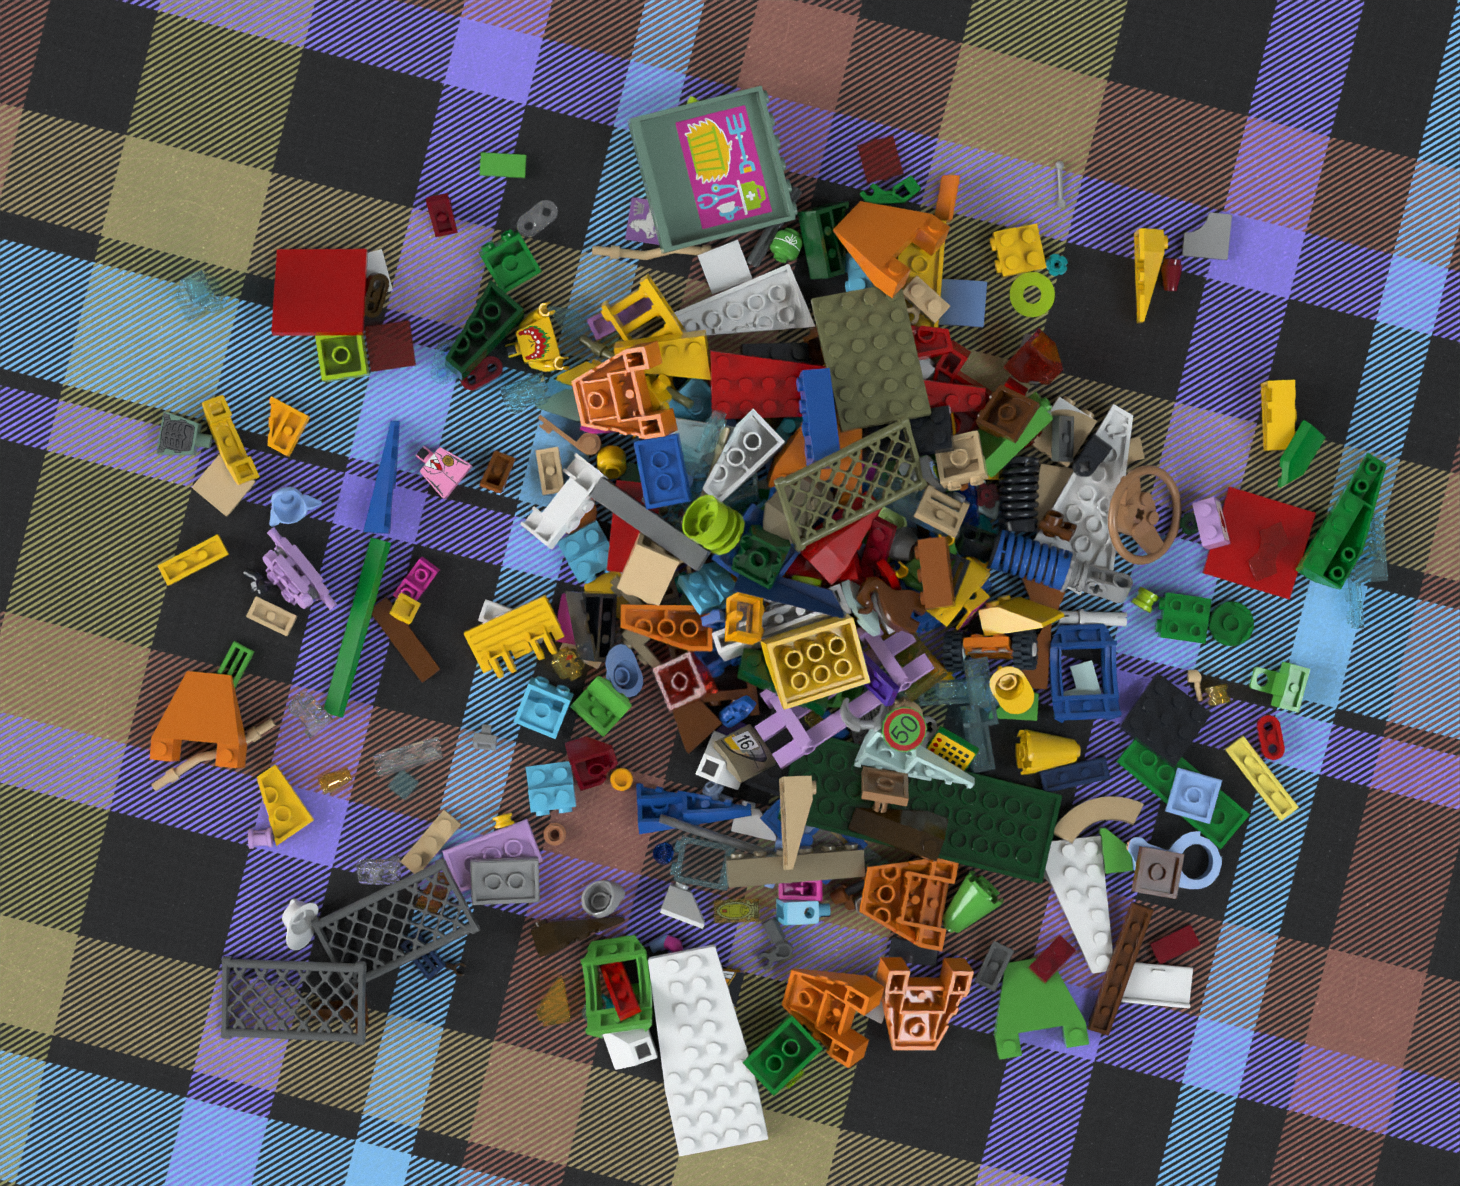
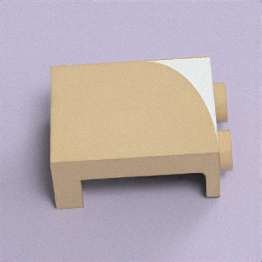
[1028,396,1097,467]

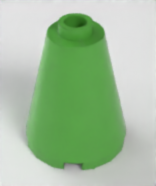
[942,871,1004,933]

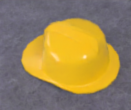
[989,666,1034,714]

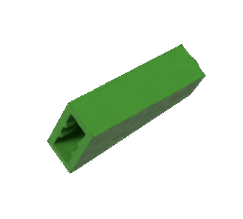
[977,392,1053,477]

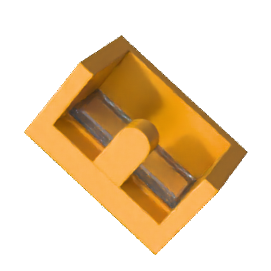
[725,592,764,645]

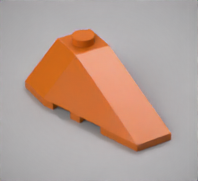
[621,605,712,652]

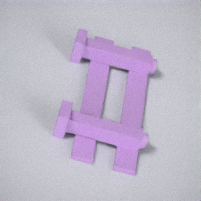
[755,627,935,769]

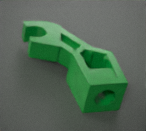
[859,175,921,205]

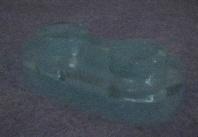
[430,339,454,385]

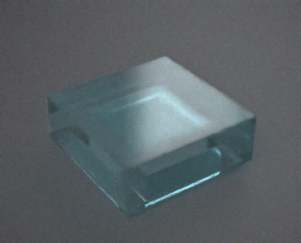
[387,769,420,800]

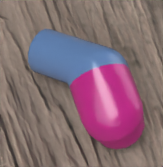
[648,935,683,953]

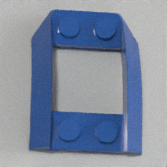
[1050,624,1122,723]

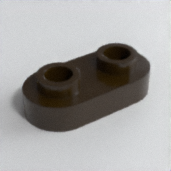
[365,272,389,318]

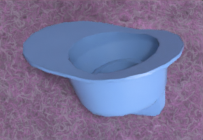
[605,644,643,697]

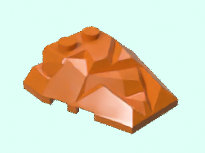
[859,858,958,951]

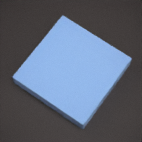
[1165,768,1222,824]

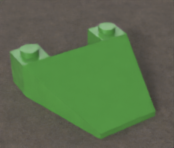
[994,957,1089,1059]

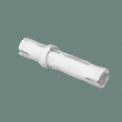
[1058,609,1127,627]

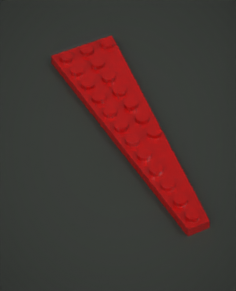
[710,350,986,419]

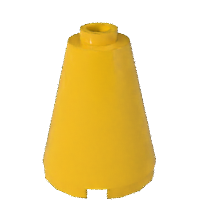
[1015,729,1081,775]

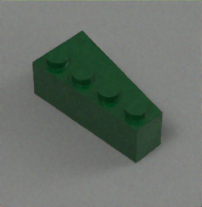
[445,280,524,381]
[737,648,829,717]

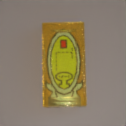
[714,898,760,923]

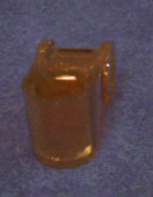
[415,872,449,917]

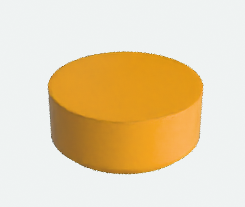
[610,768,633,791]

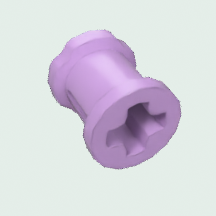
[248,827,274,849]

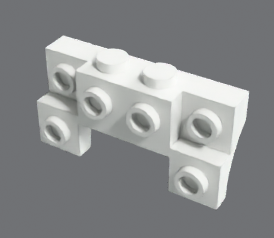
[520,453,608,549]

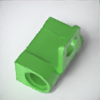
[1249,662,1310,713]

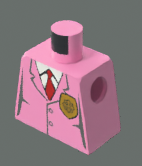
[416,446,473,499]

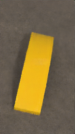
[202,395,260,485]

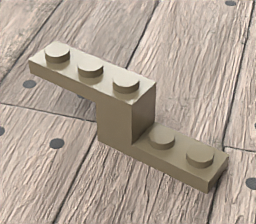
[610,574,674,684]

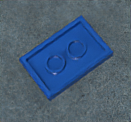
[633,433,692,510]

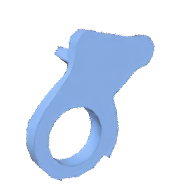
[1126,831,1222,889]

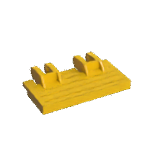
[463,595,565,679]

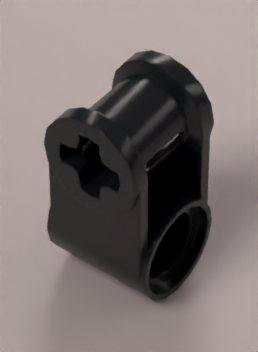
[1072,433,1113,477]

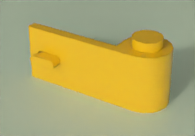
[926,556,990,627]

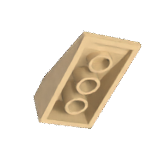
[779,776,816,870]

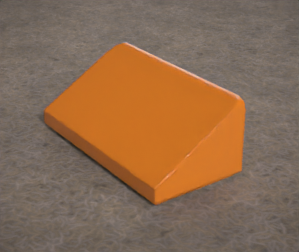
[934,175,960,223]

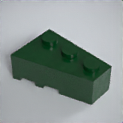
[798,201,849,279]

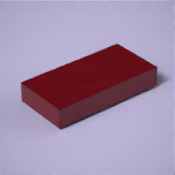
[1149,924,1201,964]

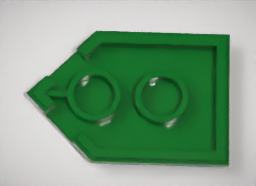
[1278,420,1326,488]

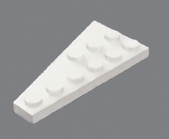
[674,264,816,336]
[1045,835,1113,973]

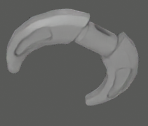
[840,698,890,732]

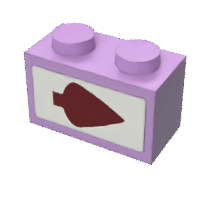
[1192,497,1230,550]

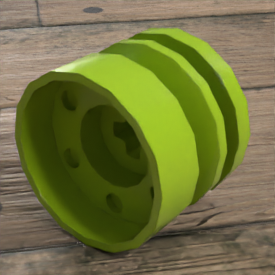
[682,495,744,555]

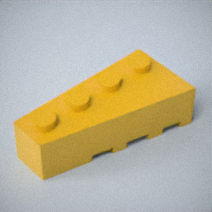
[614,329,711,380]

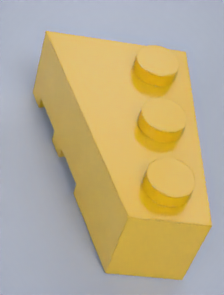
[1261,380,1297,451]

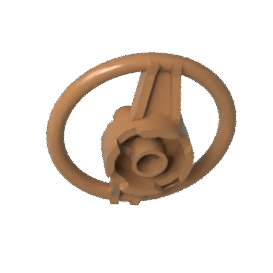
[1108,465,1182,565]

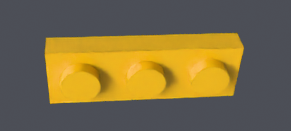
[158,534,229,586]

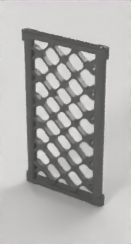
[311,858,480,993]
[221,956,366,1045]

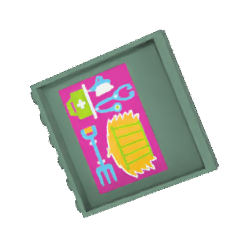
[627,86,798,254]

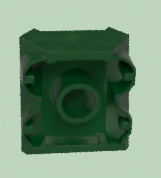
[731,525,791,589]

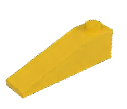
[1134,228,1168,323]

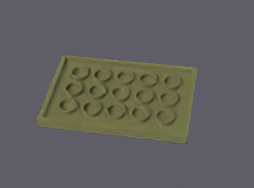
[811,287,931,433]

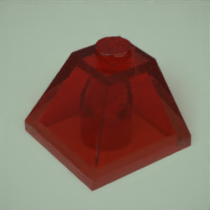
[652,651,718,711]

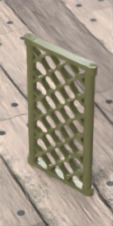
[774,415,928,552]

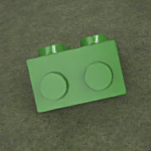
[570,676,632,737]

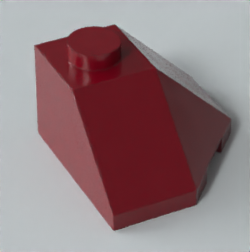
[565,736,618,791]

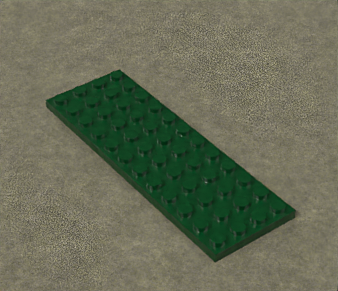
[777,737,1062,884]

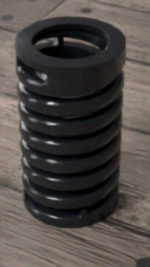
[998,457,1040,532]

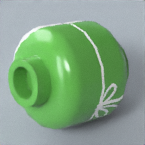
[770,228,803,263]

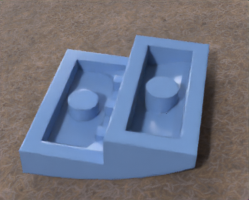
[938,279,987,328]

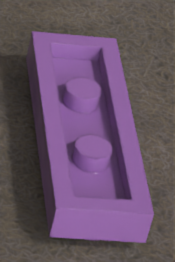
[587,297,653,341]

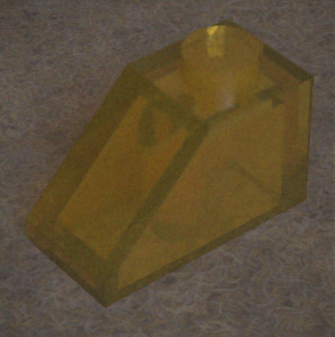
[536,975,571,1027]

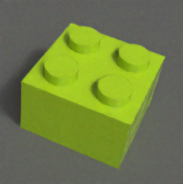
[315,334,370,383]

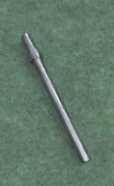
[659,814,775,854]

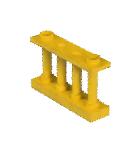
[601,273,687,376]

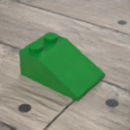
[742,1014,823,1096]

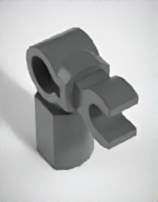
[757,917,793,970]

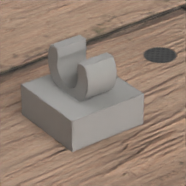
[473,724,497,751]

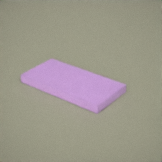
[442,819,543,892]

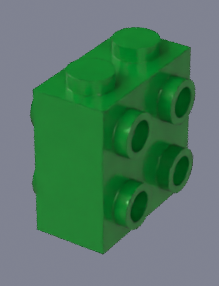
[1155,592,1212,644]

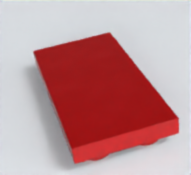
[607,480,659,572]

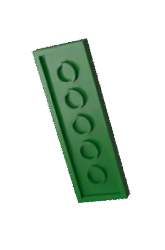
[1116,739,1250,849]

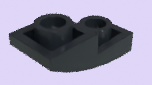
[889,937,939,966]

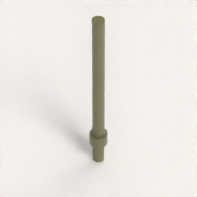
[579,335,694,409]

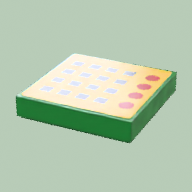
[926,726,979,771]

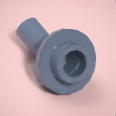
[702,781,733,802]

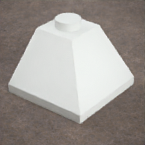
[660,881,705,929]

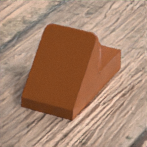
[479,450,516,494]

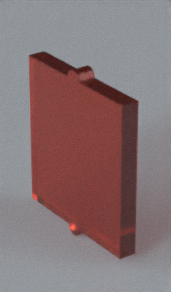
[857,136,904,184]

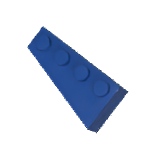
[796,368,840,469]

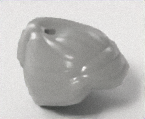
[581,880,625,918]

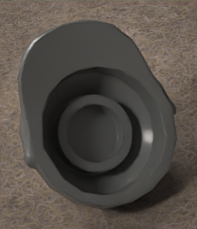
[888,526,919,562]

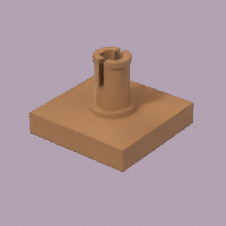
[861,766,909,813]

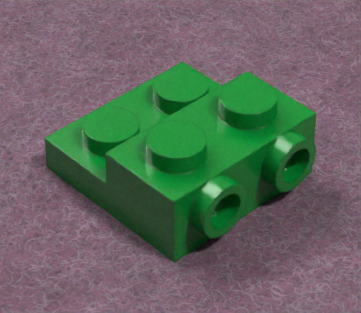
[478,229,542,293]

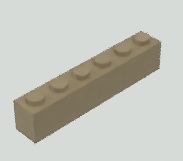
[725,842,865,888]

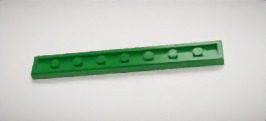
[323,537,391,718]

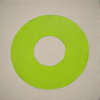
[1010,272,1055,317]

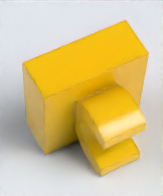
[389,592,421,625]

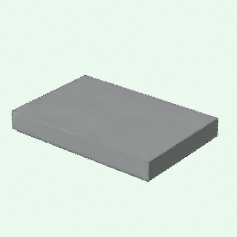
[470,857,540,905]

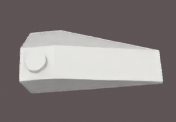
[702,409,785,502]

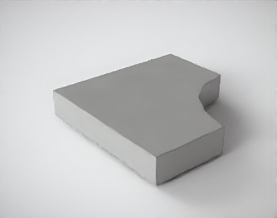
[1182,212,1232,260]

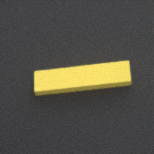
[1225,736,1299,821]

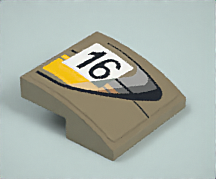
[713,724,776,783]

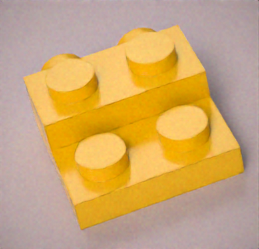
[989,223,1047,278]

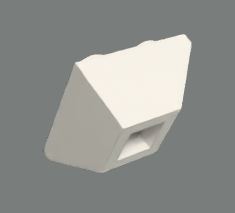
[696,730,741,790]
[603,1028,658,1070]

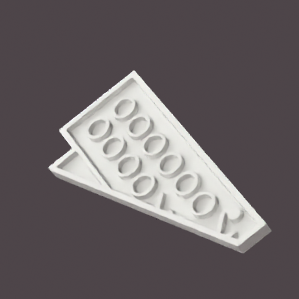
[1032,404,1133,595]

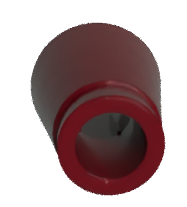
[1161,258,1183,291]

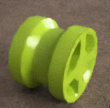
[1131,586,1159,613]

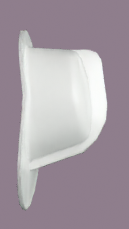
[282,899,318,950]

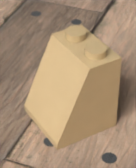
[617,532,680,606]

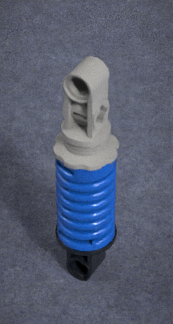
[955,525,1133,603]

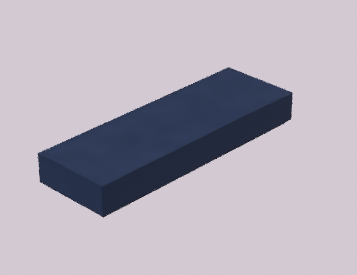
[1039,756,1111,792]

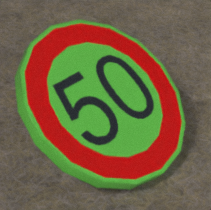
[882,706,927,752]

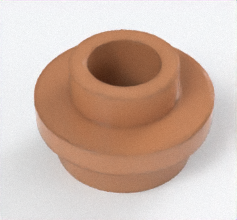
[544,823,566,846]

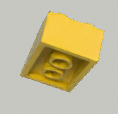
[978,594,1064,637]

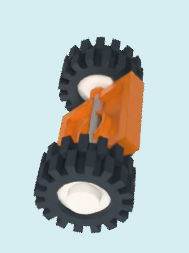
[942,629,1038,672]

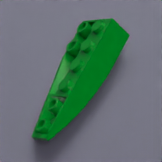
[1295,453,1387,590]

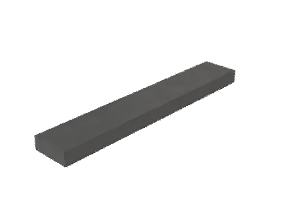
[590,477,711,571]

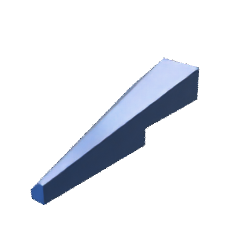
[363,421,400,534]
[636,783,752,834]

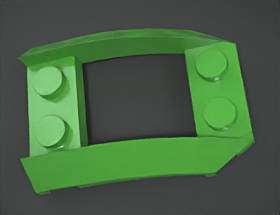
[581,935,652,1039]

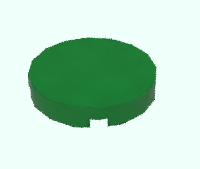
[1209,602,1254,646]

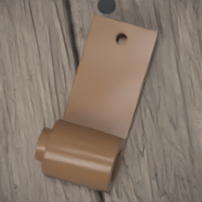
[538,415,602,456]

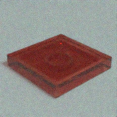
[365,321,417,372]

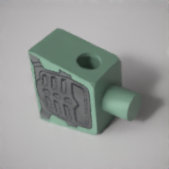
[156,412,212,455]

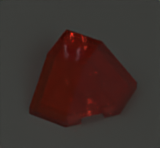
[1004,328,1063,385]

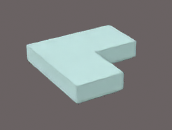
[1064,660,1101,696]

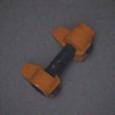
[830,870,867,910]

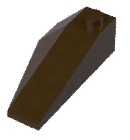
[848,808,949,862]
[530,915,625,958]

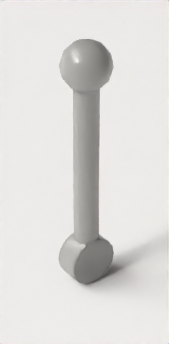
[1055,161,1066,208]

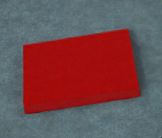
[271,249,368,336]
[1202,487,1316,600]

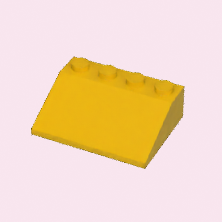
[760,614,870,710]

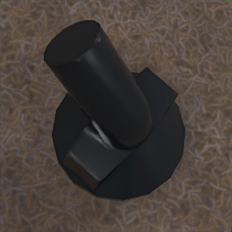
[243,568,273,595]

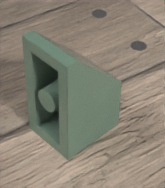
[536,387,580,423]

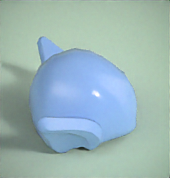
[269,487,322,527]

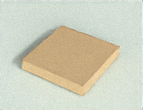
[192,454,256,517]

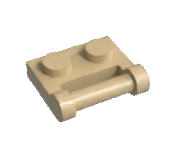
[914,484,970,537]

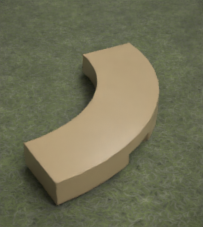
[1054,796,1144,844]

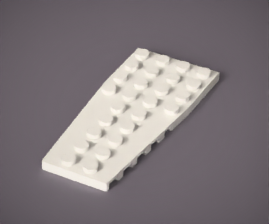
[648,944,768,1156]

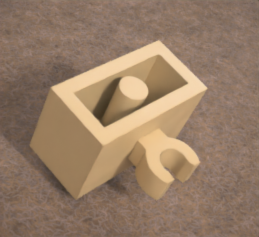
[903,276,950,325]

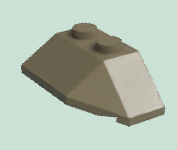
[763,476,834,544]

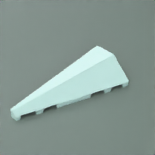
[854,729,975,789]

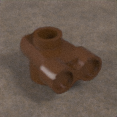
[1038,510,1077,542]

